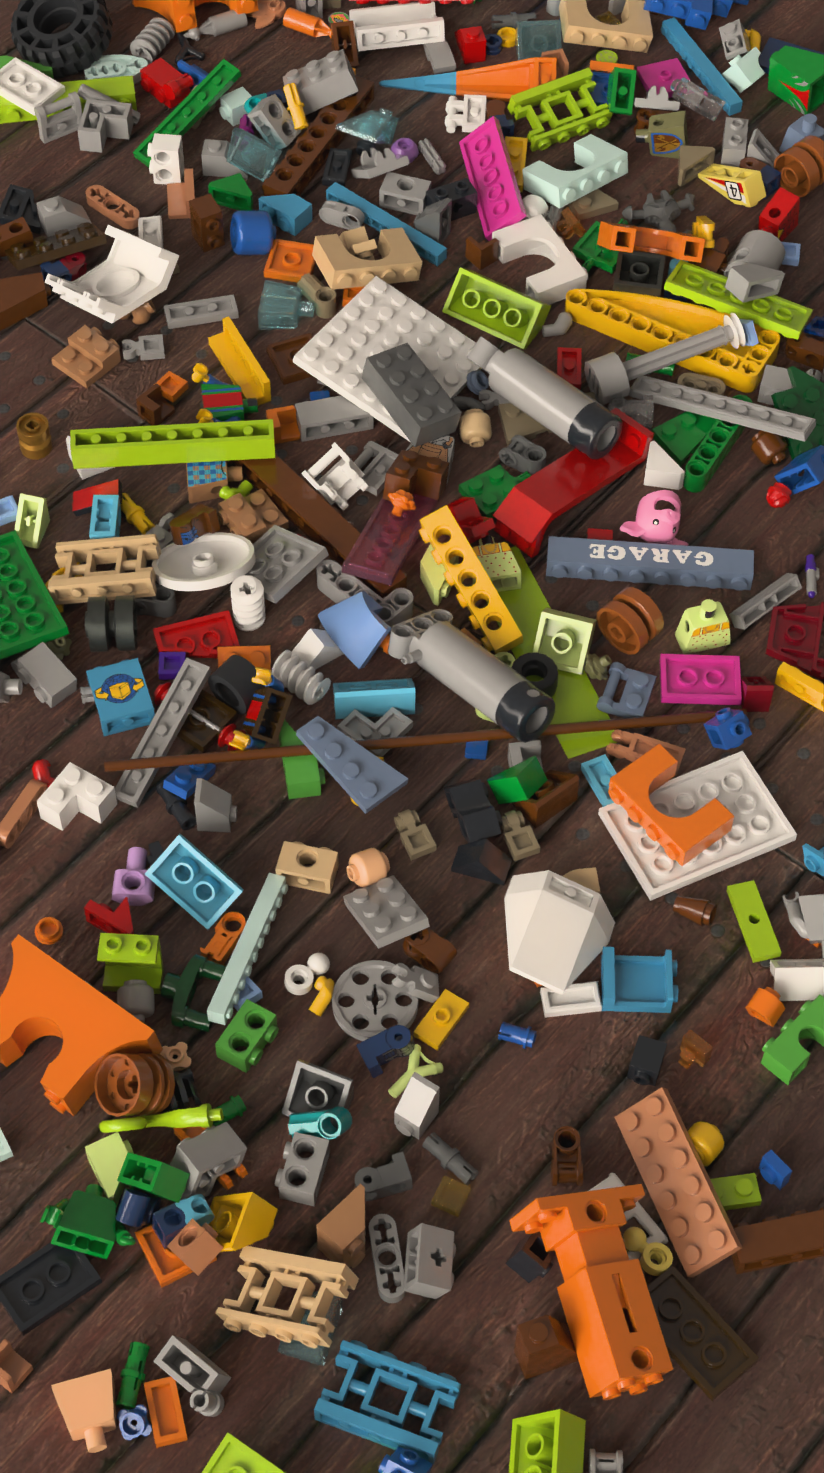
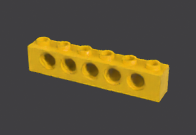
[418,505,523,655]

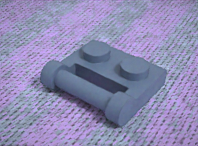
[596,662,657,718]

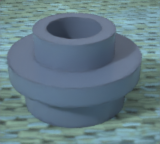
[467,371,489,395]

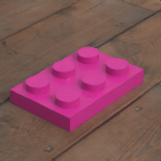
[660,654,742,705]

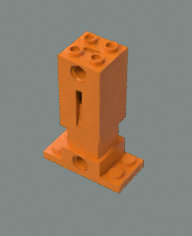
[509,1184,673,1400]

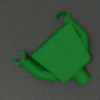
[40,1184,136,1260]

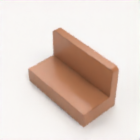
[167,168,195,219]

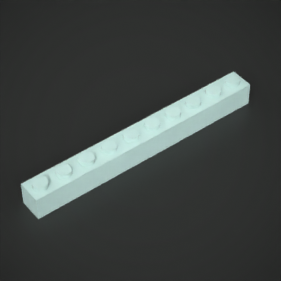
[207,873,288,1025]

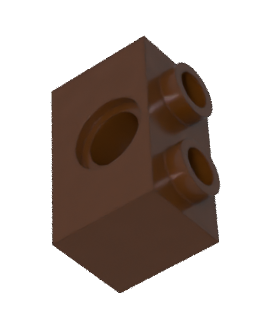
[189,194,225,252]

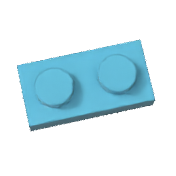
[581,754,617,807]

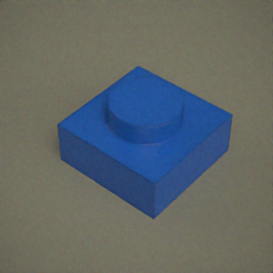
[759,1150,792,1190]

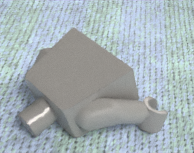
[782,891,824,959]

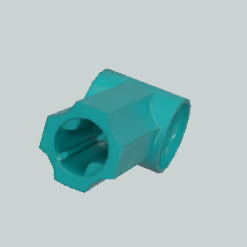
[288,1106,352,1139]

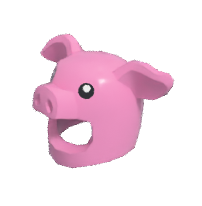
[620,490,689,546]

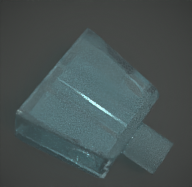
[258,280,315,330]

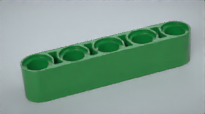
[683,395,752,493]

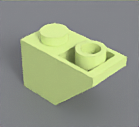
[420,544,459,606]

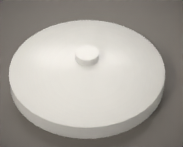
[152,532,256,591]

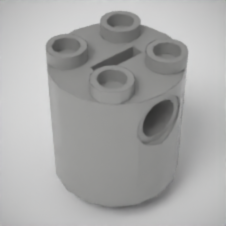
[724,230,785,277]

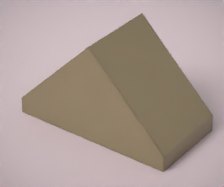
[678,145,716,187]

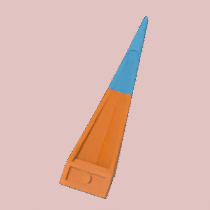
[379,57,557,102]

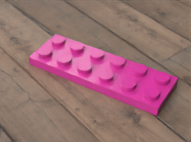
[459,116,527,241]

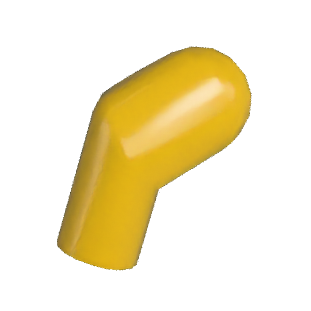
[745,29,761,51]
[308,976,335,1017]

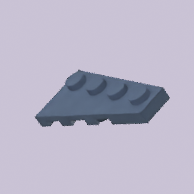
[296,716,409,814]

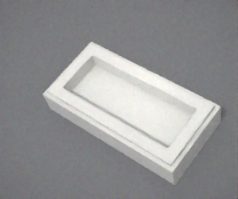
[540,981,602,1018]

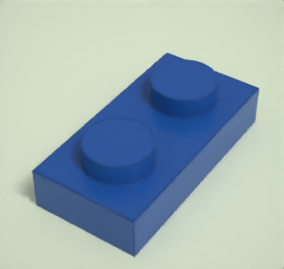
[163,763,216,800]

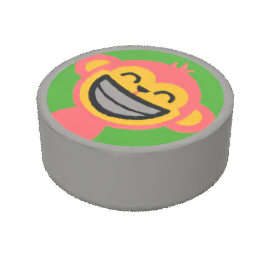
[328,12,350,28]

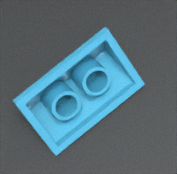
[333,678,415,719]
[145,834,244,930]

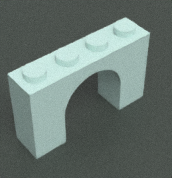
[522,134,628,208]

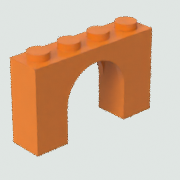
[597,221,705,263]
[608,744,734,866]

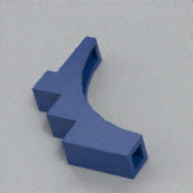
[643,0,749,30]

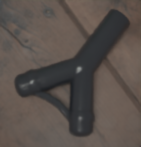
[175,31,206,64]

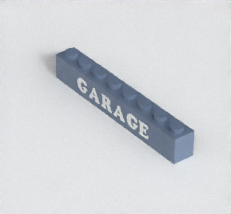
[546,536,754,590]

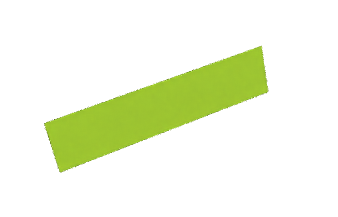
[486,546,617,759]

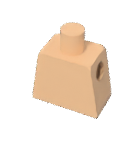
[51,1369,117,1453]

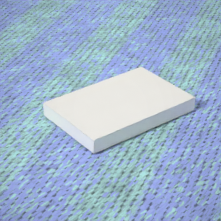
[0,57,65,116]

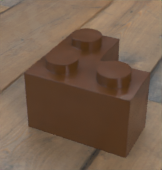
[383,450,450,501]

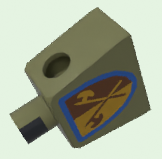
[636,111,688,159]

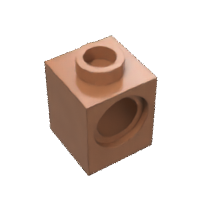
[167,1218,223,1276]

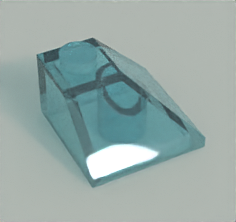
[335,107,399,144]

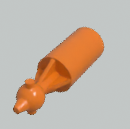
[283,7,331,38]

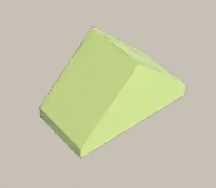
[15,493,50,549]

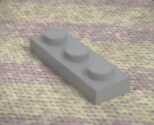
[164,294,239,329]

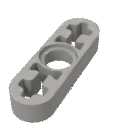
[369,1214,406,1303]

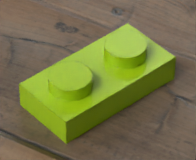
[710,1173,762,1210]

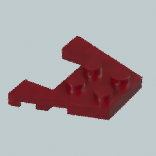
[765,602,824,681]

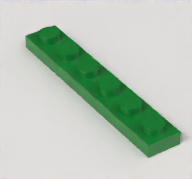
[133,59,242,167]

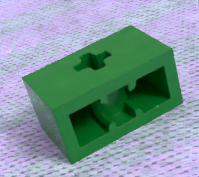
[117,1152,190,1203]

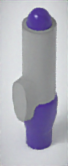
[805,554,819,598]

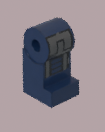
[356,1025,415,1078]

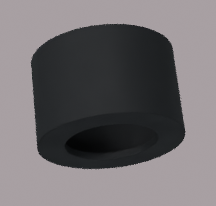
[208,655,265,715]

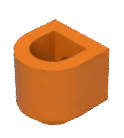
[745,987,786,1027]

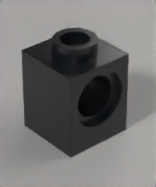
[627,1035,667,1086]

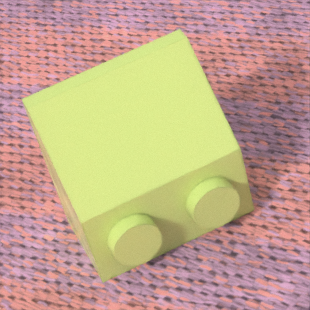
[533,608,597,675]

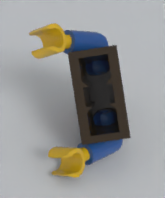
[229,667,293,751]

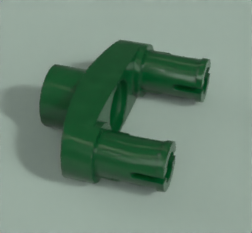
[161,954,227,1032]

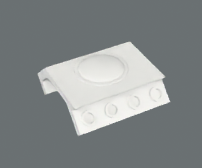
[45,225,179,323]

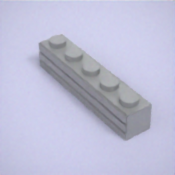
[729,573,802,630]

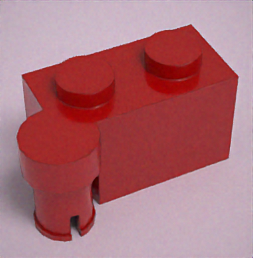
[140,57,194,109]

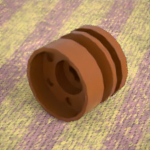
[94,1052,175,1117]

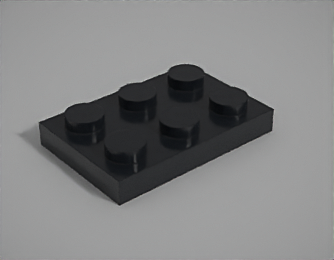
[0,1242,102,1336]

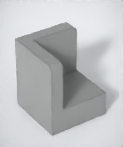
[508,740,543,769]

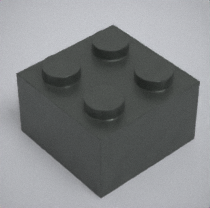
[613,251,665,297]

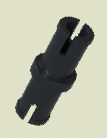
[156,781,197,831]

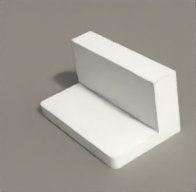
[770,959,824,1001]

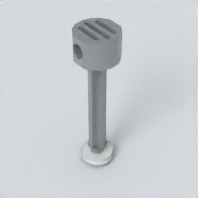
[584,312,746,405]

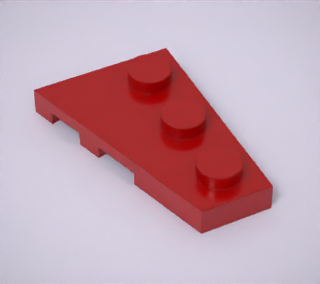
[153,610,240,659]

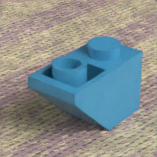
[259,194,313,236]

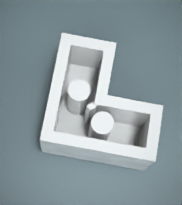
[37,762,117,831]

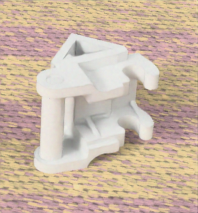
[302,442,369,511]

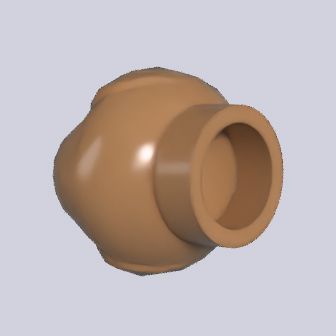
[120,299,156,325]

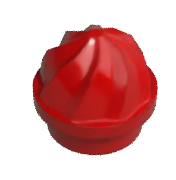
[766,482,792,508]

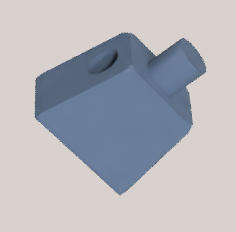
[779,114,824,153]

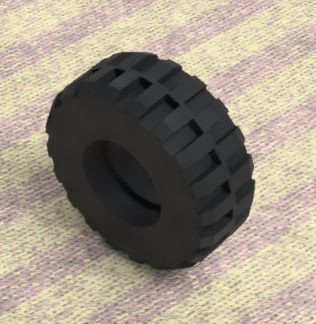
[10,0,113,77]

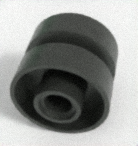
[85,595,137,652]

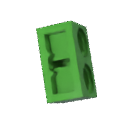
[215,999,279,1073]

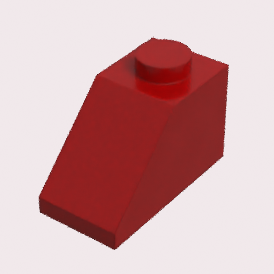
[455,26,486,64]

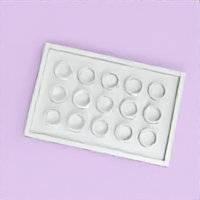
[598,751,797,901]

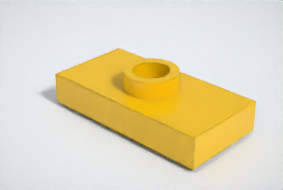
[413,989,469,1051]

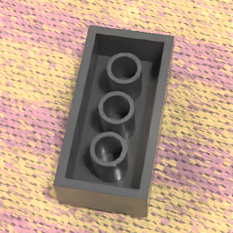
[361,343,462,447]

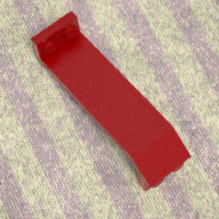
[493,408,654,558]

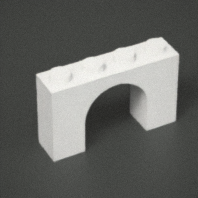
[492,214,588,305]

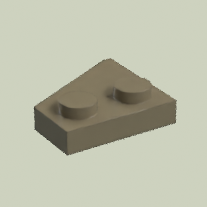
[568,189,619,221]

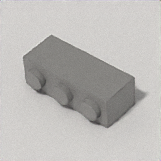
[295,396,374,442]

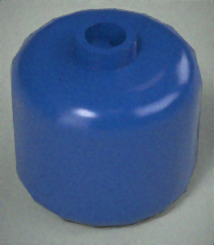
[230,210,276,255]

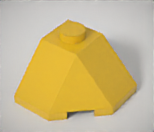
[208,1192,278,1252]

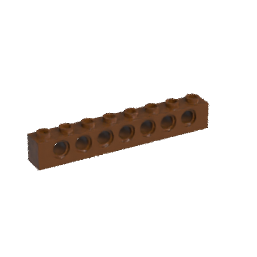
[262,75,374,196]

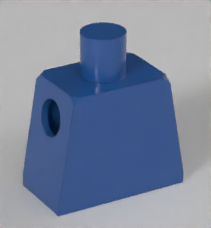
[774,445,824,495]

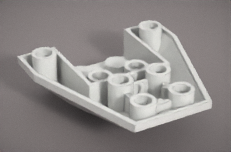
[504,870,615,994]

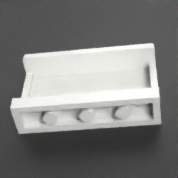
[349,1,445,51]

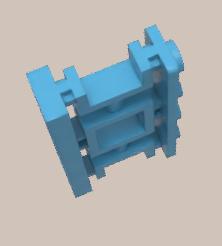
[314,1340,461,1465]

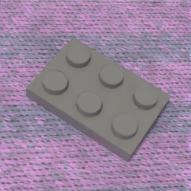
[343,875,430,949]

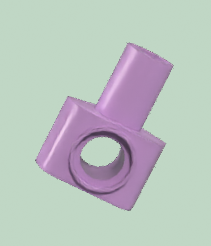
[111,847,155,906]

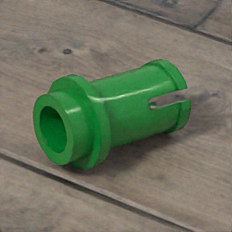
[213,1095,247,1127]

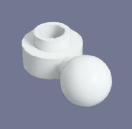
[284,953,330,995]

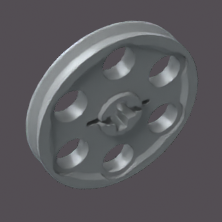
[332,960,418,1041]

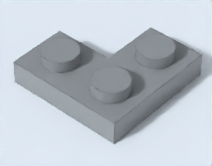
[337,707,413,757]

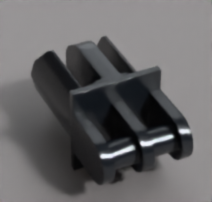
[170,1067,202,1111]

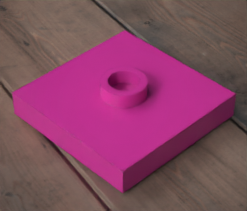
[636,58,694,98]

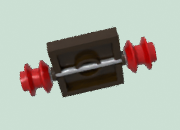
[153,682,246,753]

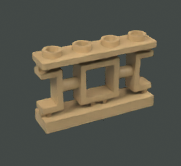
[48,534,161,605]
[216,1246,359,1348]

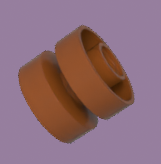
[774,135,824,197]

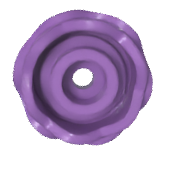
[391,138,419,163]

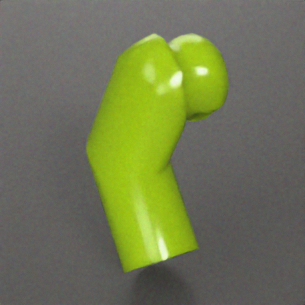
[219,480,253,500]

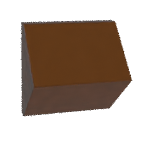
[511,770,580,828]

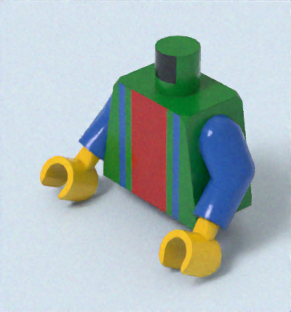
[192,363,258,423]

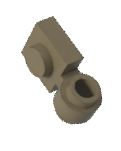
[394,809,436,861]
[500,810,540,861]

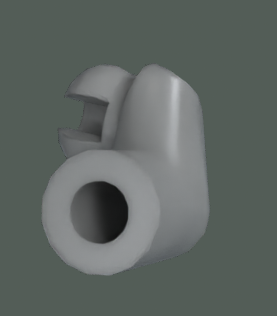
[542,312,573,337]

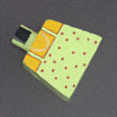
[472,536,521,592]
[675,599,731,654]

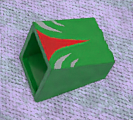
[768,45,824,115]

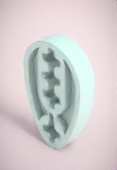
[84,54,148,84]

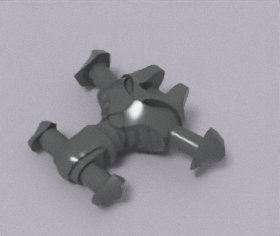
[622,190,695,234]

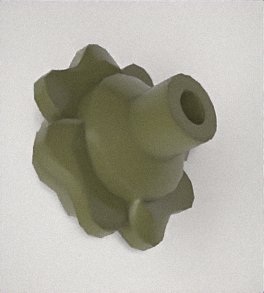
[45,635,72,660]
[584,653,612,680]

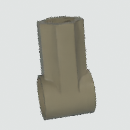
[297,273,336,319]

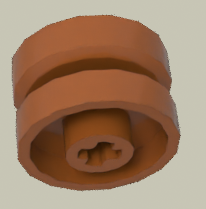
[596,587,664,655]

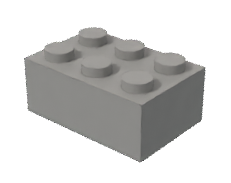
[283,49,359,115]

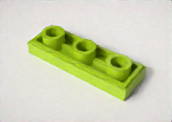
[726,880,781,963]

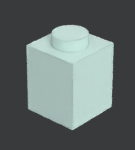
[219,86,252,126]

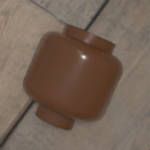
[751,430,788,465]

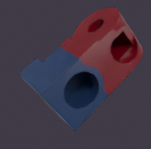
[40,252,87,293]

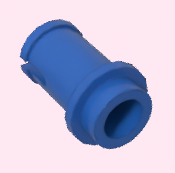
[498,1021,537,1049]

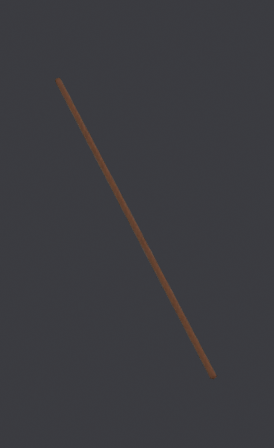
[104,709,747,772]

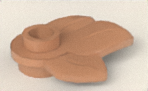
[246,0,286,29]

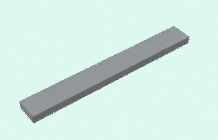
[629,375,816,442]

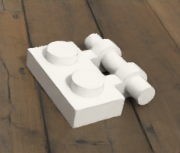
[445,94,486,133]

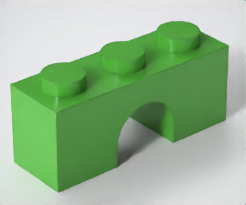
[761,995,824,1085]

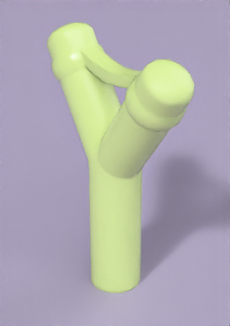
[388,1044,444,1098]

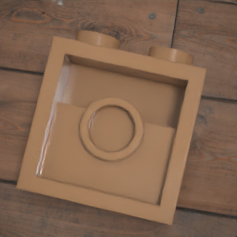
[52,325,121,389]
[217,488,289,544]

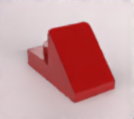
[84,897,134,934]

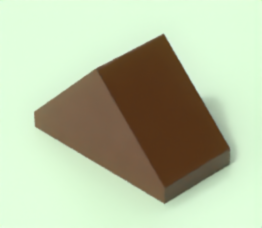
[331,20,359,67]

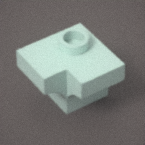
[721,46,765,93]

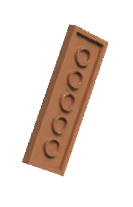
[615,1087,742,1278]

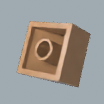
[316,1183,365,1268]

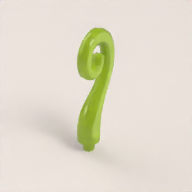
[99,1103,223,1133]

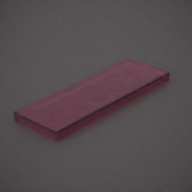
[342,494,437,586]

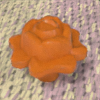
[388,489,416,517]

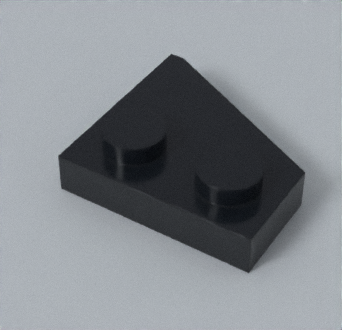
[0,184,41,234]

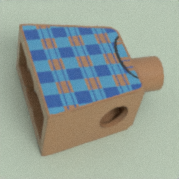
[186,461,243,504]

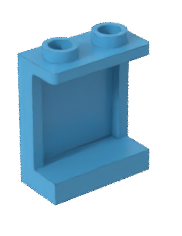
[601,947,678,1013]

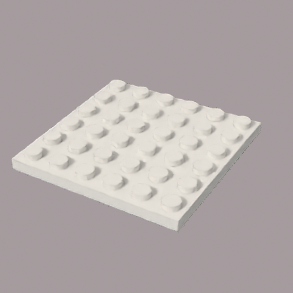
[293,276,482,442]

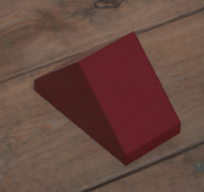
[741,676,774,712]

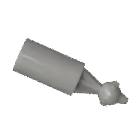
[184,10,247,41]

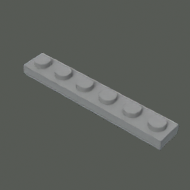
[115,658,212,808]

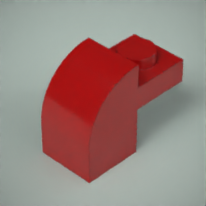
[443,496,496,544]

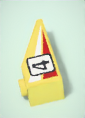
[698,163,766,207]

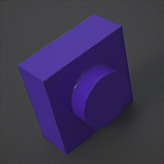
[158,652,186,680]

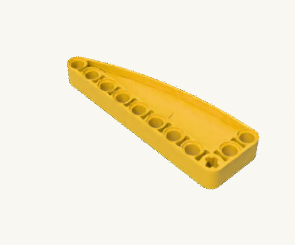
[565,289,781,393]

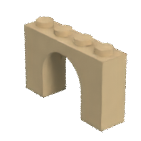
[559,0,653,53]
[312,227,423,290]

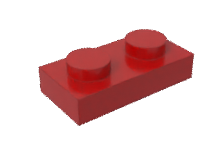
[557,347,582,390]

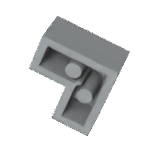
[77,99,134,153]
[170,1122,247,1200]

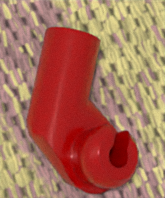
[32,759,55,787]

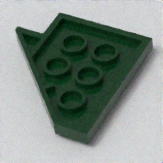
[771,366,824,460]

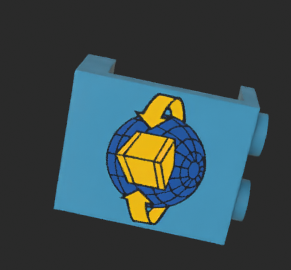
[86,658,155,736]

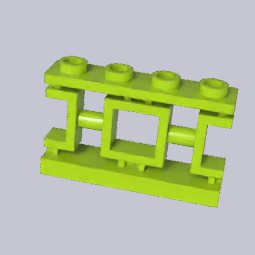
[507,68,613,152]

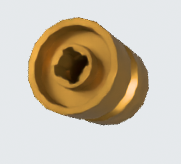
[16,412,53,460]

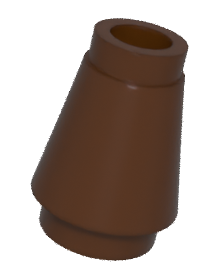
[673,896,717,927]

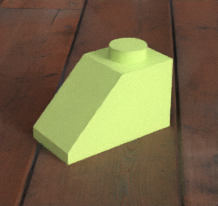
[85,1132,134,1207]

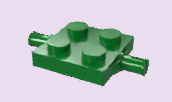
[572,219,628,274]
[459,465,531,518]

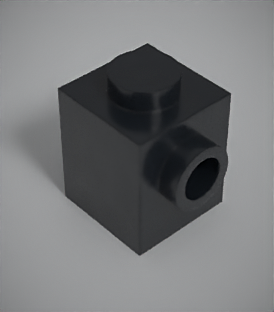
[505,1231,556,1283]

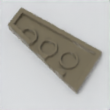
[498,392,596,446]

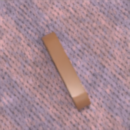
[86,185,140,229]
[0,778,48,849]

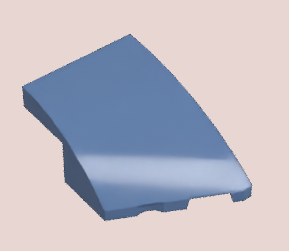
[318,591,391,669]

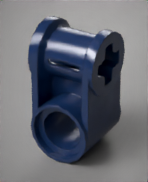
[115,1188,161,1227]

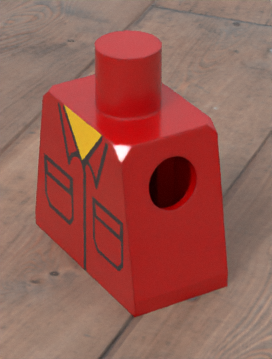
[758,187,800,242]

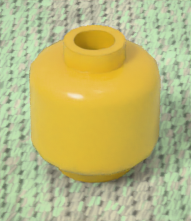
[687,1121,724,1166]

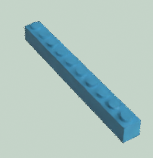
[661,17,743,116]
[326,182,447,267]

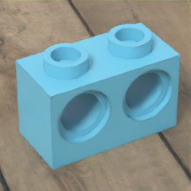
[89,495,122,539]

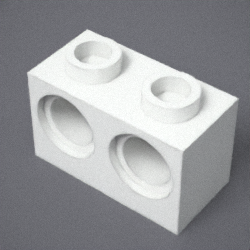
[148,133,185,185]

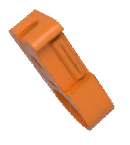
[200,911,246,965]

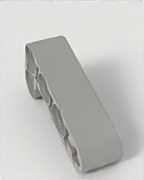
[316,560,413,635]

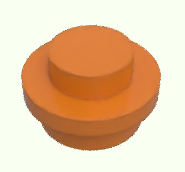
[35,917,64,945]

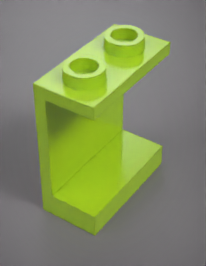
[97,933,164,994]

